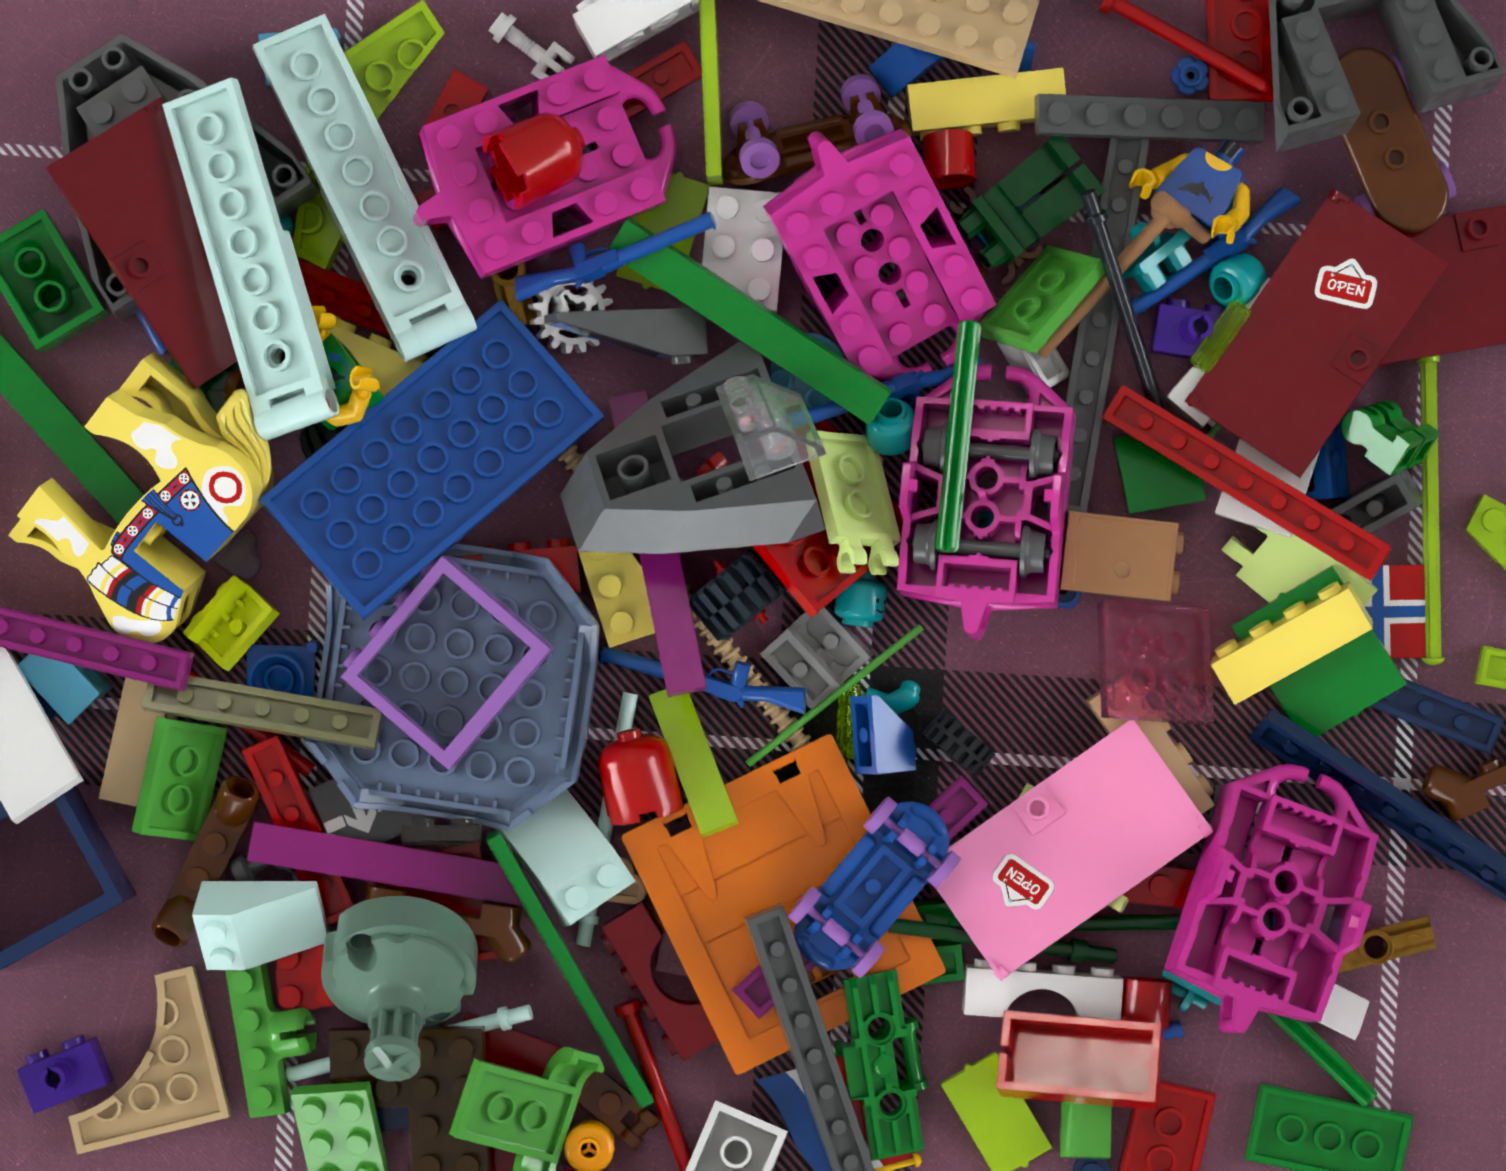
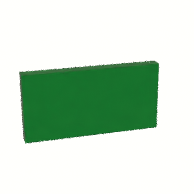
[1243,1082,1414,1171]

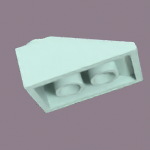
[500,789,635,927]
[192,881,329,970]

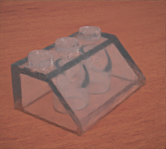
[715,374,826,481]

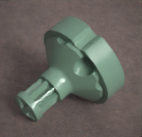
[321,896,478,1081]

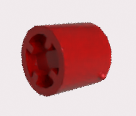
[922,129,976,190]
[1121,976,1173,1029]

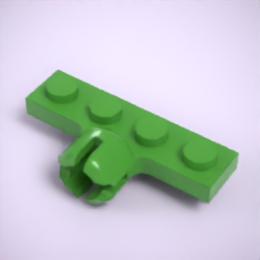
[225,963,318,1118]

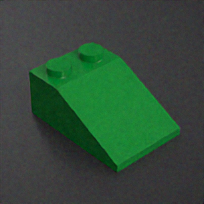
[0,208,112,353]

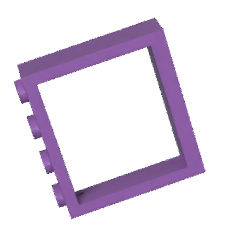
[341,555,556,770]

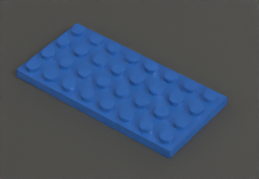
[259,299,604,621]

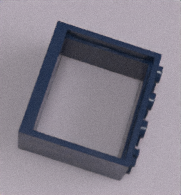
[0,786,137,970]

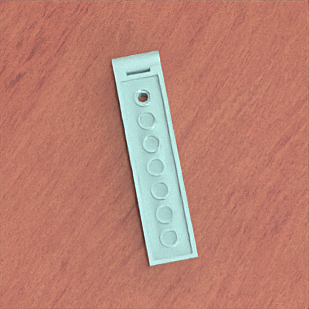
[253,14,477,362]
[162,77,339,441]

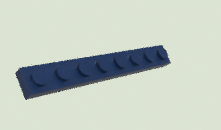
[1249,708,1506,901]

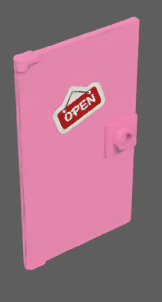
[936,718,1214,981]

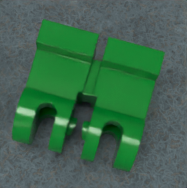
[1342,400,1441,476]

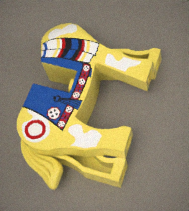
[8,352,274,643]

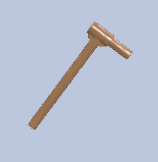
[1038,191,1211,358]

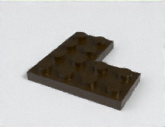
[328,1026,492,1171]

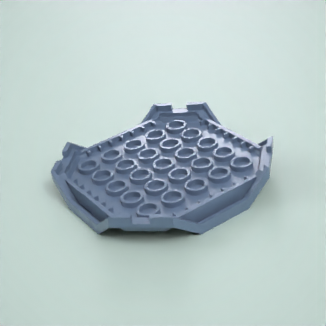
[304,543,600,832]

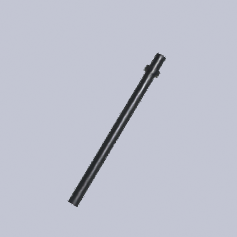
[1080,189,1166,410]

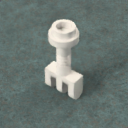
[488,12,575,80]

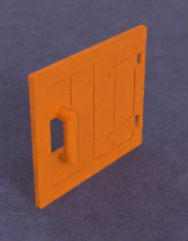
[621,734,946,1075]

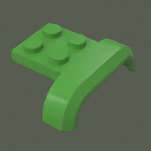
[449,1047,605,1171]

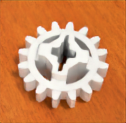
[528,281,613,354]

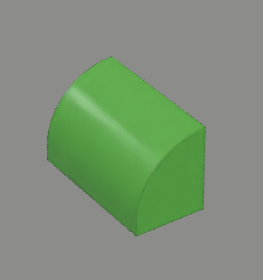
[1060,1102,1112,1159]

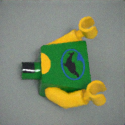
[298,306,384,430]

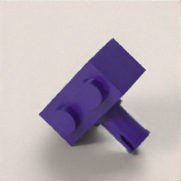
[1148,298,1237,363]
[17,1034,114,1114]

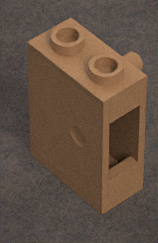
[1060,511,1184,602]

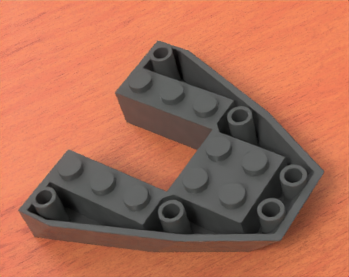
[1269,0,1505,153]
[55,33,320,320]
[560,341,826,554]

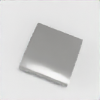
[760,605,873,709]

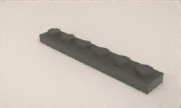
[1035,94,1264,143]

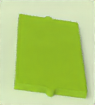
[616,172,710,292]
[940,1051,1052,1171]

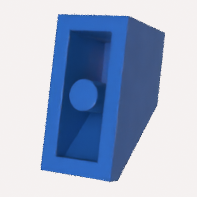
[869,43,946,99]
[850,695,917,774]

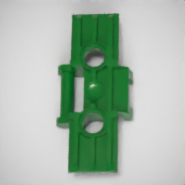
[834,968,928,1161]

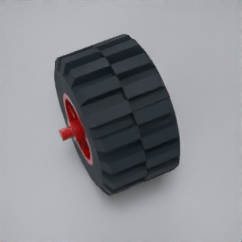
[689,546,787,641]

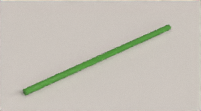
[745,624,924,767]

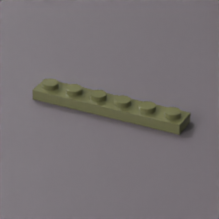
[142,676,384,750]

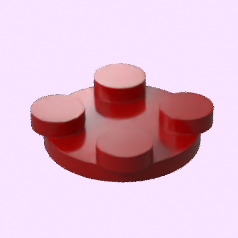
[275,944,335,1010]

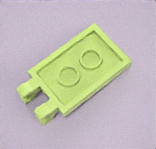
[804,430,901,575]
[1222,527,1378,606]

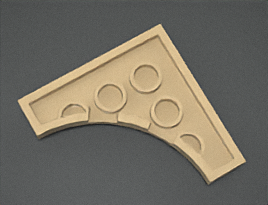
[68,964,231,1155]

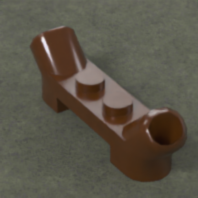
[1422,757,1506,821]
[151,776,259,947]
[365,885,531,964]

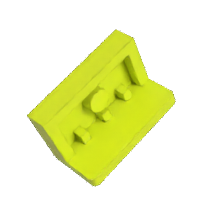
[183,575,280,672]

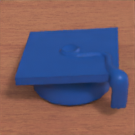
[246,640,321,697]

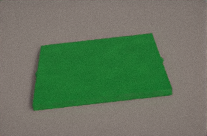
[1231,566,1407,737]

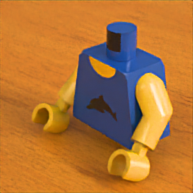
[1129,139,1250,244]

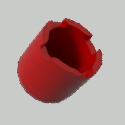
[483,112,585,209]
[598,728,684,825]

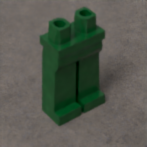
[955,136,1106,271]

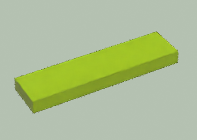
[649,689,739,838]

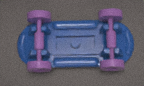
[787,796,961,978]

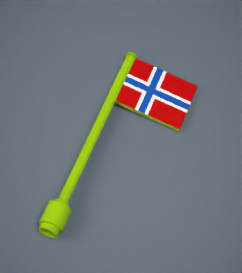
[1364,355,1445,665]

